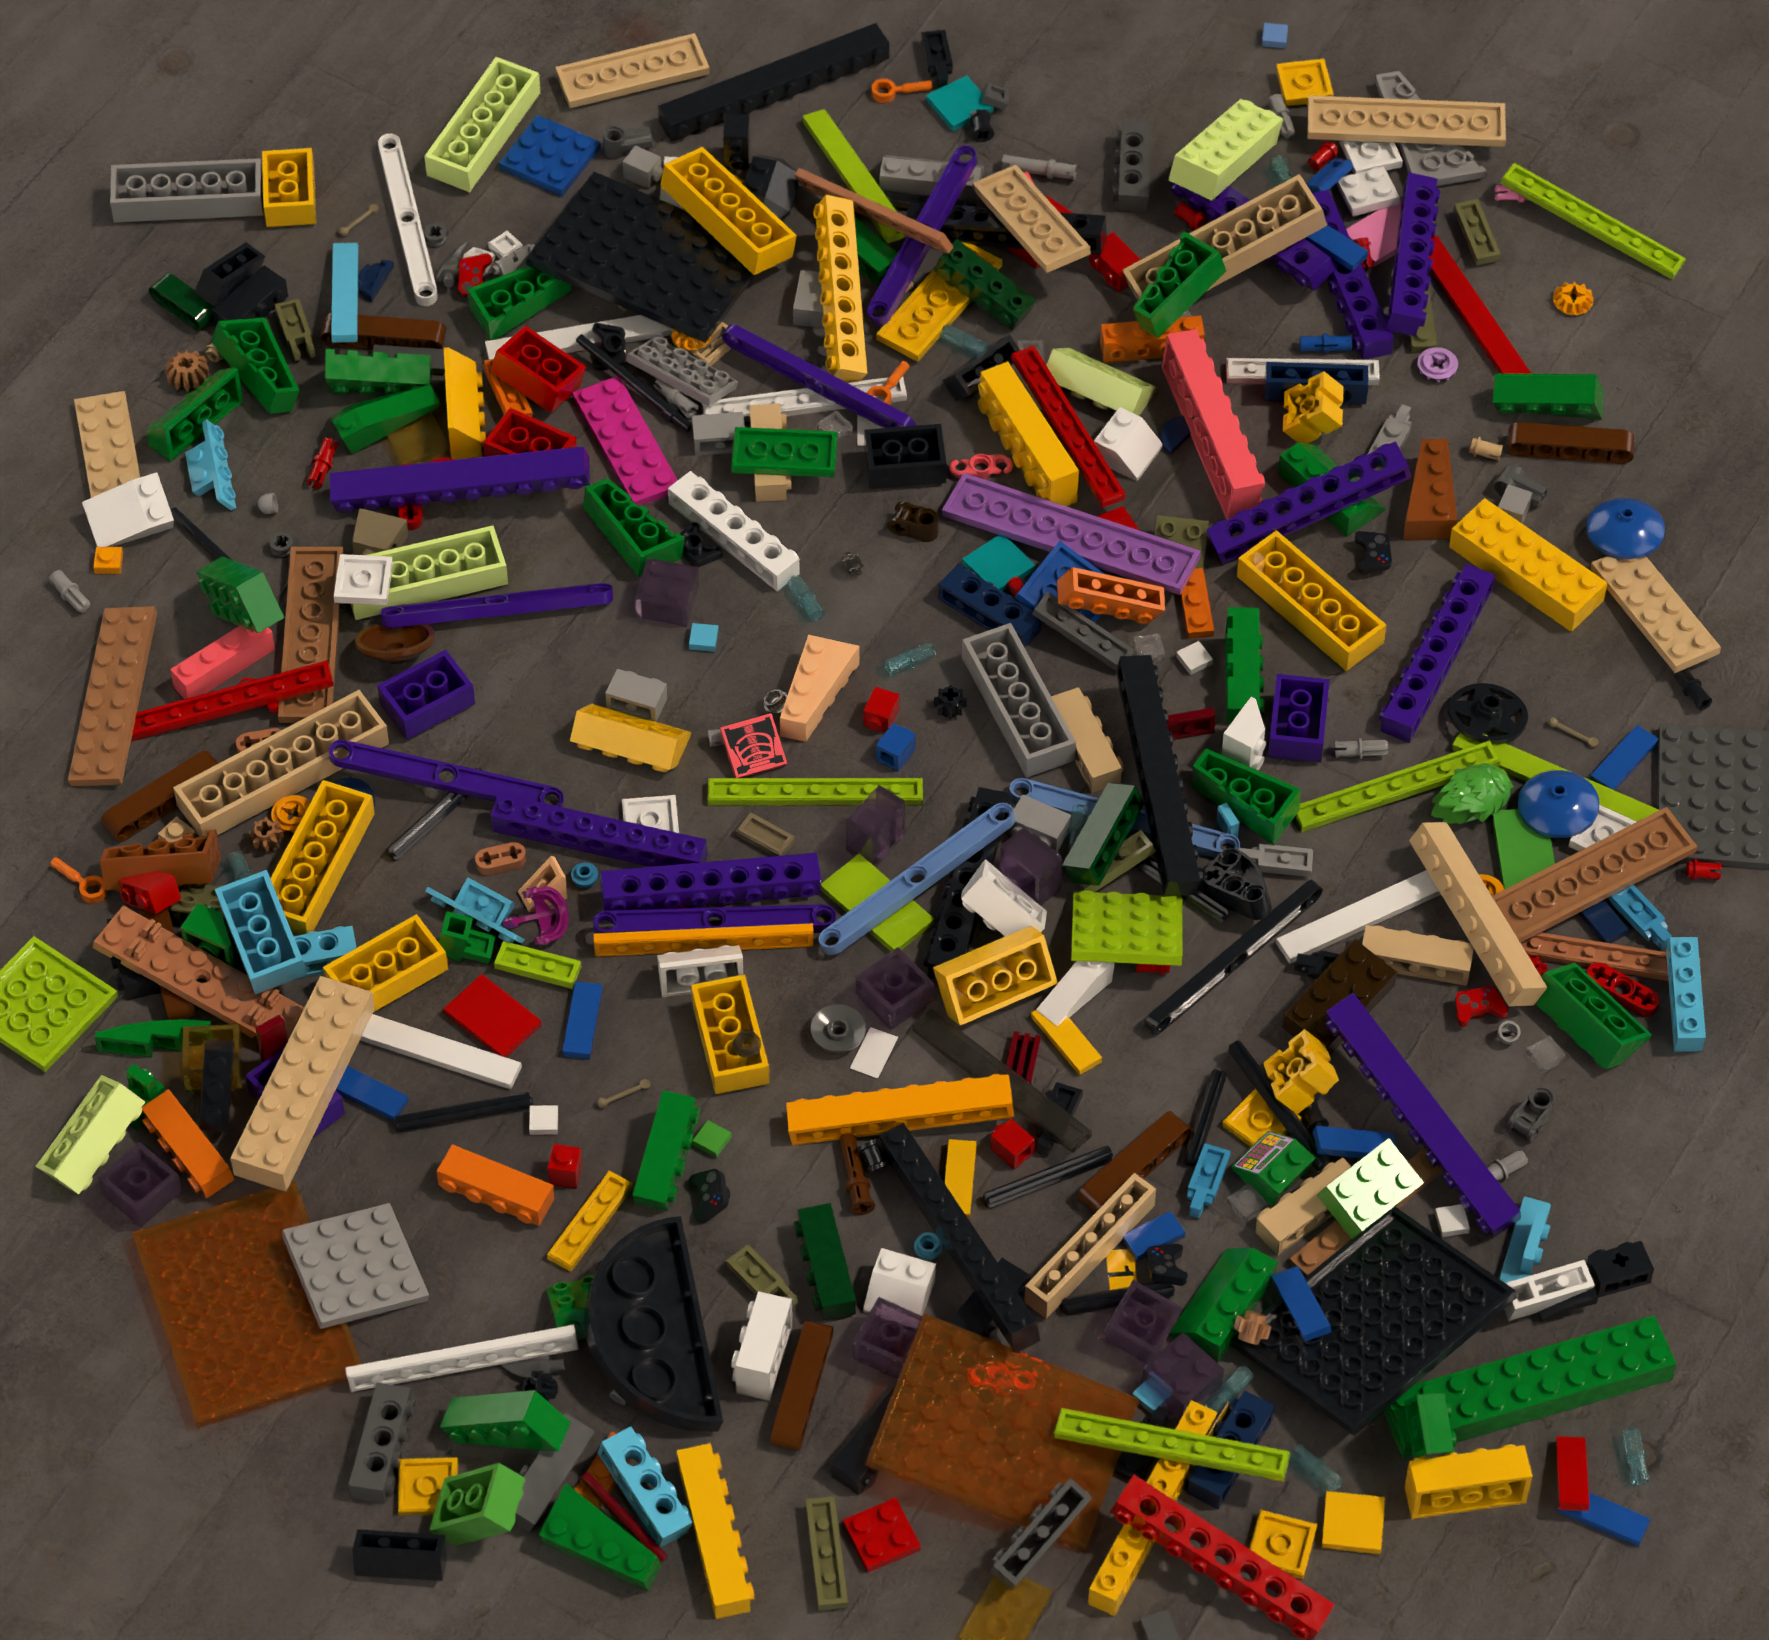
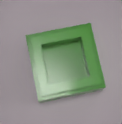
[693,1120,732,1158]

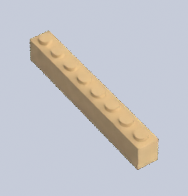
[1409,822,1548,1006]

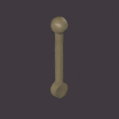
[339,204,379,237]
[1548,717,1599,749]
[597,1079,651,1109]

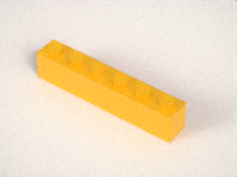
[677,1443,755,1619]

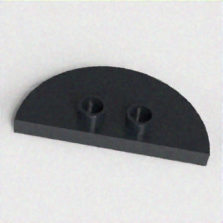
[584,1216,723,1432]

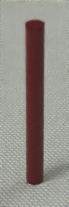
[580,1471,668,1564]

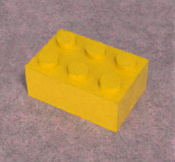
[262,148,316,227]

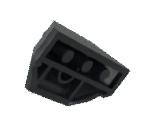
[744,155,800,220]

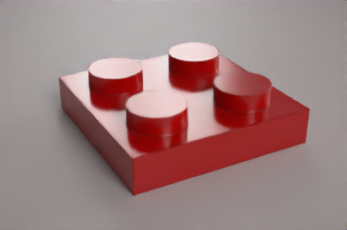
[843,1497,921,1573]

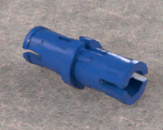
[1300,333,1352,354]

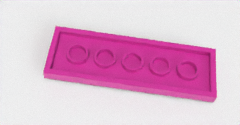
[572,376,678,506]

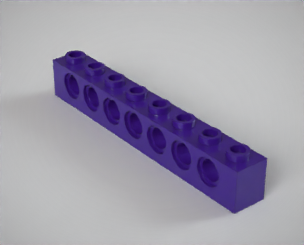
[1386,172,1440,336]
[1168,175,1334,291]
[1312,190,1394,360]
[1206,441,1412,565]
[1379,564,1495,743]
[491,793,708,867]
[600,853,821,911]

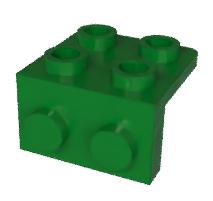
[546,1275,594,1340]

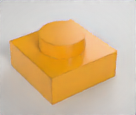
[93,547,123,574]

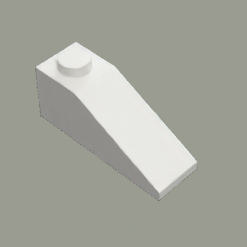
[1036,961,1115,1026]
[1504,1260,1595,1321]

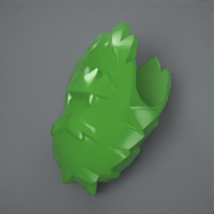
[1431,763,1514,825]

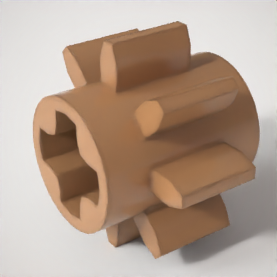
[249,817,284,852]
[1234,1310,1272,1345]

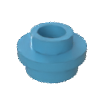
[571,863,598,889]

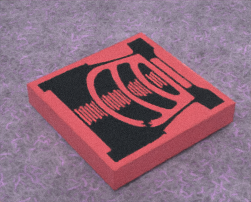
[720,713,787,778]

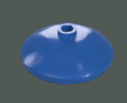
[1586,498,1665,559]
[1518,770,1599,838]

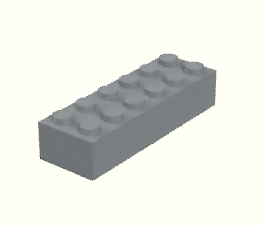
[110,158,263,223]
[962,623,1076,778]

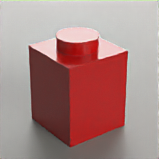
[863,686,900,733]
[991,1118,1035,1170]
[548,1144,583,1189]

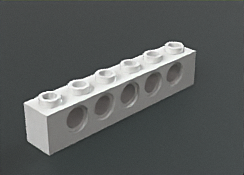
[668,471,800,592]

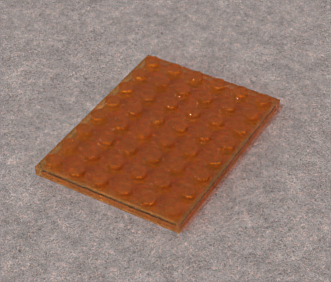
[132,1181,361,1428]
[865,1313,1140,1552]

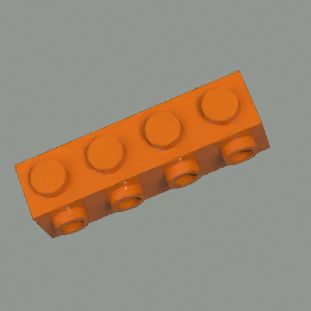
[1100,316,1205,363]
[1057,567,1165,624]
[141,1089,235,1199]
[437,1144,555,1226]

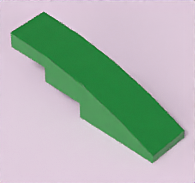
[95,1019,213,1058]

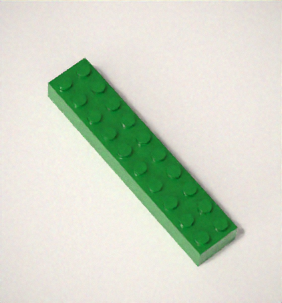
[1383,1315,1677,1458]

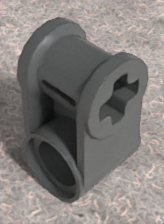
[1507,1087,1554,1142]

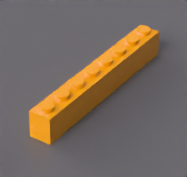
[786,1074,1014,1146]

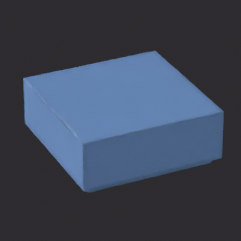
[1262,23,1288,48]

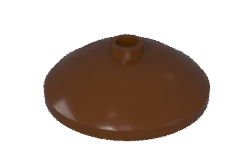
[355,623,435,664]

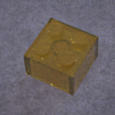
[182,1024,242,1092]

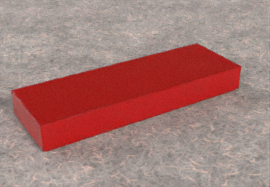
[1555,1436,1589,1511]

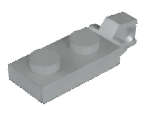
[1368,404,1412,454]
[1238,844,1313,877]

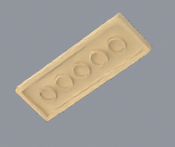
[555,33,710,108]
[973,165,1091,273]
[74,391,140,498]
[1591,555,1721,673]

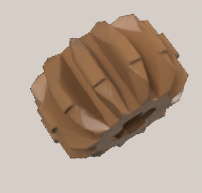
[165,349,209,393]

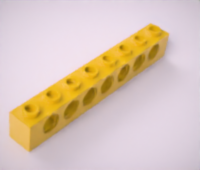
[813,195,867,383]
[1088,1400,1217,1617]

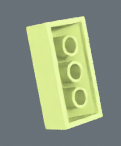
[1047,348,1158,416]
[35,1075,145,1194]

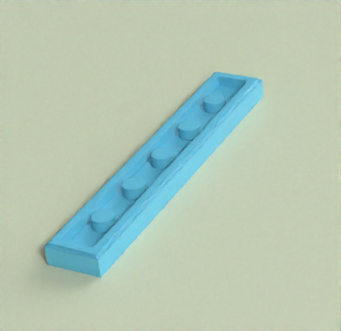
[331,243,358,343]

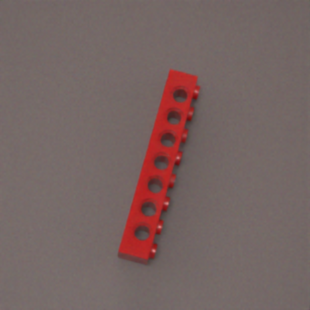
[1110,1475,1335,1640]

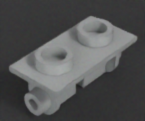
[491,244,536,277]

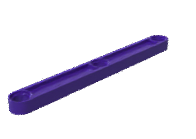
[867,145,977,326]
[721,324,916,428]
[380,583,614,628]
[329,740,564,807]
[593,904,836,934]

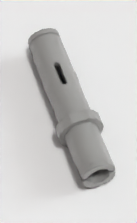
[1001,154,1077,180]

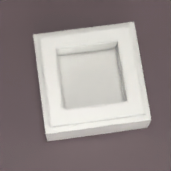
[488,231,523,259]
[1176,641,1213,675]
[529,1105,558,1135]
[1435,1204,1470,1238]

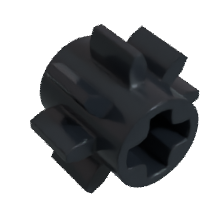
[934,685,967,719]
[522,1371,558,1402]

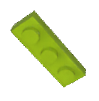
[494,941,582,989]

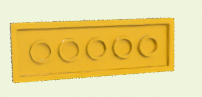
[876,242,1002,362]

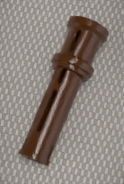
[839,1133,875,1215]

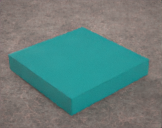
[926,75,994,131]
[962,535,1036,592]

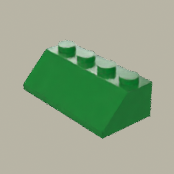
[146,367,243,462]
[1278,442,1385,537]
[1536,963,1652,1069]
[1168,1248,1278,1363]

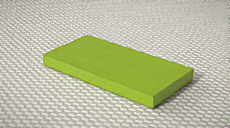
[820,853,935,956]

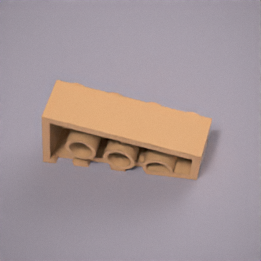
[780,635,860,742]

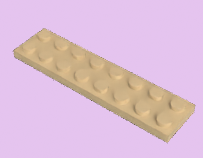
[1308,96,1506,147]

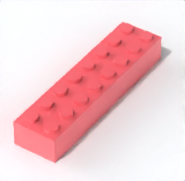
[1161,329,1265,520]

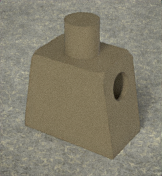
[352,508,408,555]

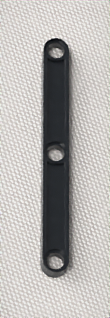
[1144,879,1323,1035]

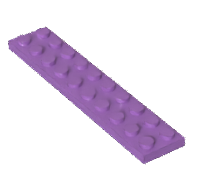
[942,473,1201,595]

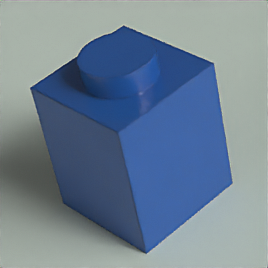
[876,723,916,772]

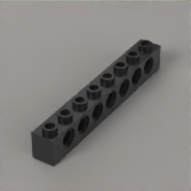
[906,202,1107,254]
[924,787,1010,980]

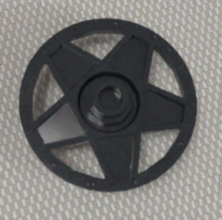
[1448,683,1528,744]

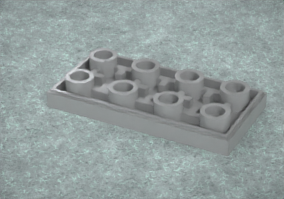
[626,336,738,406]

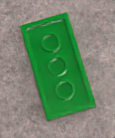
[731,427,838,478]

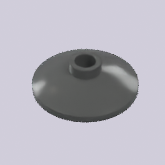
[810,1004,866,1053]

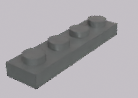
[1032,591,1134,671]

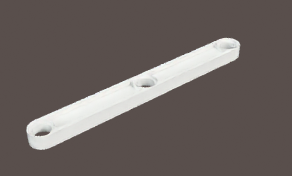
[378,134,437,306]

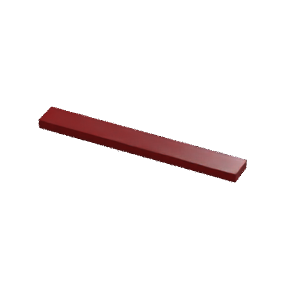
[1429,235,1532,374]
[1011,346,1126,508]
[131,660,334,742]

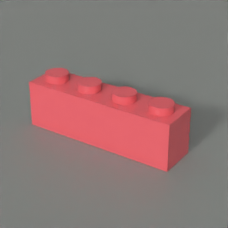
[170,626,275,699]

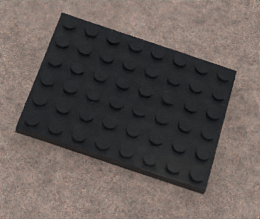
[525,171,755,343]
[1231,1206,1517,1436]

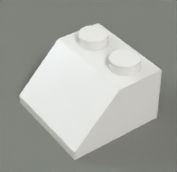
[1094,407,1163,481]
[1222,697,1266,770]
[863,1248,936,1328]

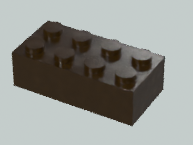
[1282,939,1398,1056]

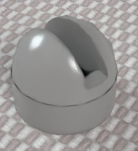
[257,493,278,514]
[1497,1021,1521,1045]

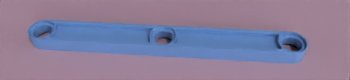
[1009,778,1240,859]
[818,803,1015,955]

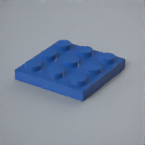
[499,115,601,197]
[1015,541,1104,623]

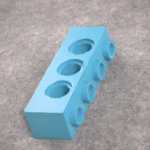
[293,926,357,979]
[1666,937,1706,1052]
[597,1427,693,1548]

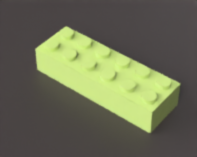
[425,57,540,192]
[1169,99,1284,200]
[351,526,508,620]

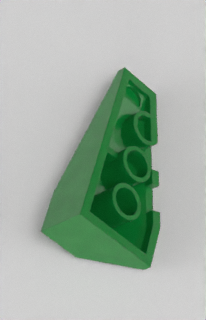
[331,385,441,454]

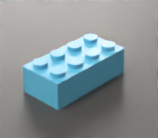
[215,870,307,995]

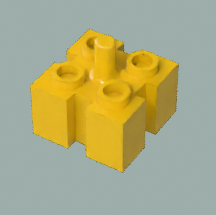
[1283,371,1343,444]
[1263,1029,1339,1114]

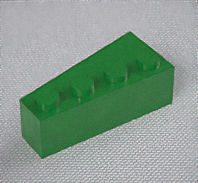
[1224,607,1264,724]
[1192,748,1301,846]

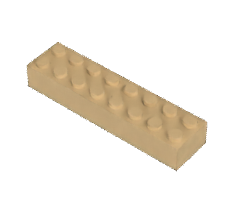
[1123,174,1327,300]
[173,690,389,837]
[230,976,375,1192]

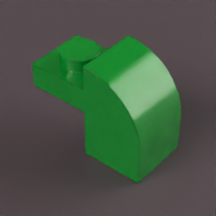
[438,911,496,964]
[126,1064,165,1130]

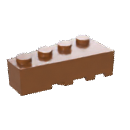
[1403,438,1457,540]
[100,829,221,892]

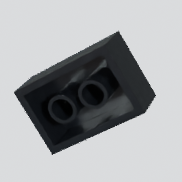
[864,424,947,489]

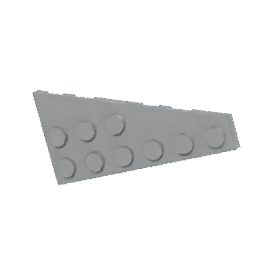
[1375,71,1487,186]

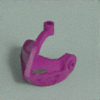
[503,886,569,946]

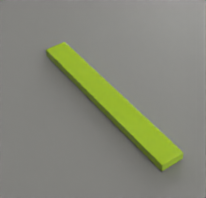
[802,109,907,244]
[1500,163,1686,280]
[1452,726,1659,822]
[1294,741,1501,833]
[708,778,923,806]
[1054,1408,1290,1482]

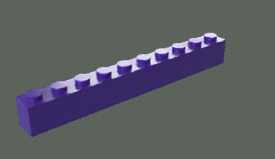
[330,446,590,513]
[1325,993,1521,1238]

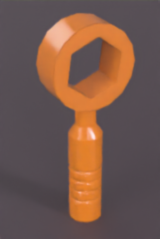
[871,79,932,103]
[867,361,910,405]
[50,857,108,904]

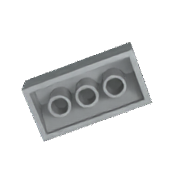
[879,155,984,206]

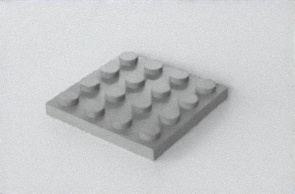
[282,1203,429,1329]

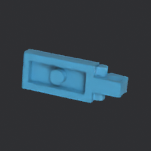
[1608,885,1672,950]
[1187,1143,1231,1219]

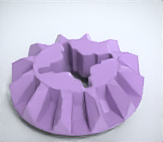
[1417,347,1458,383]

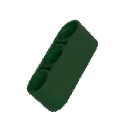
[148,273,215,331]

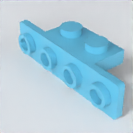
[185,419,236,511]
[425,877,525,944]
[1500,1197,1551,1283]

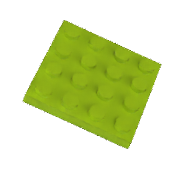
[1071,890,1183,966]
[0,936,118,1073]

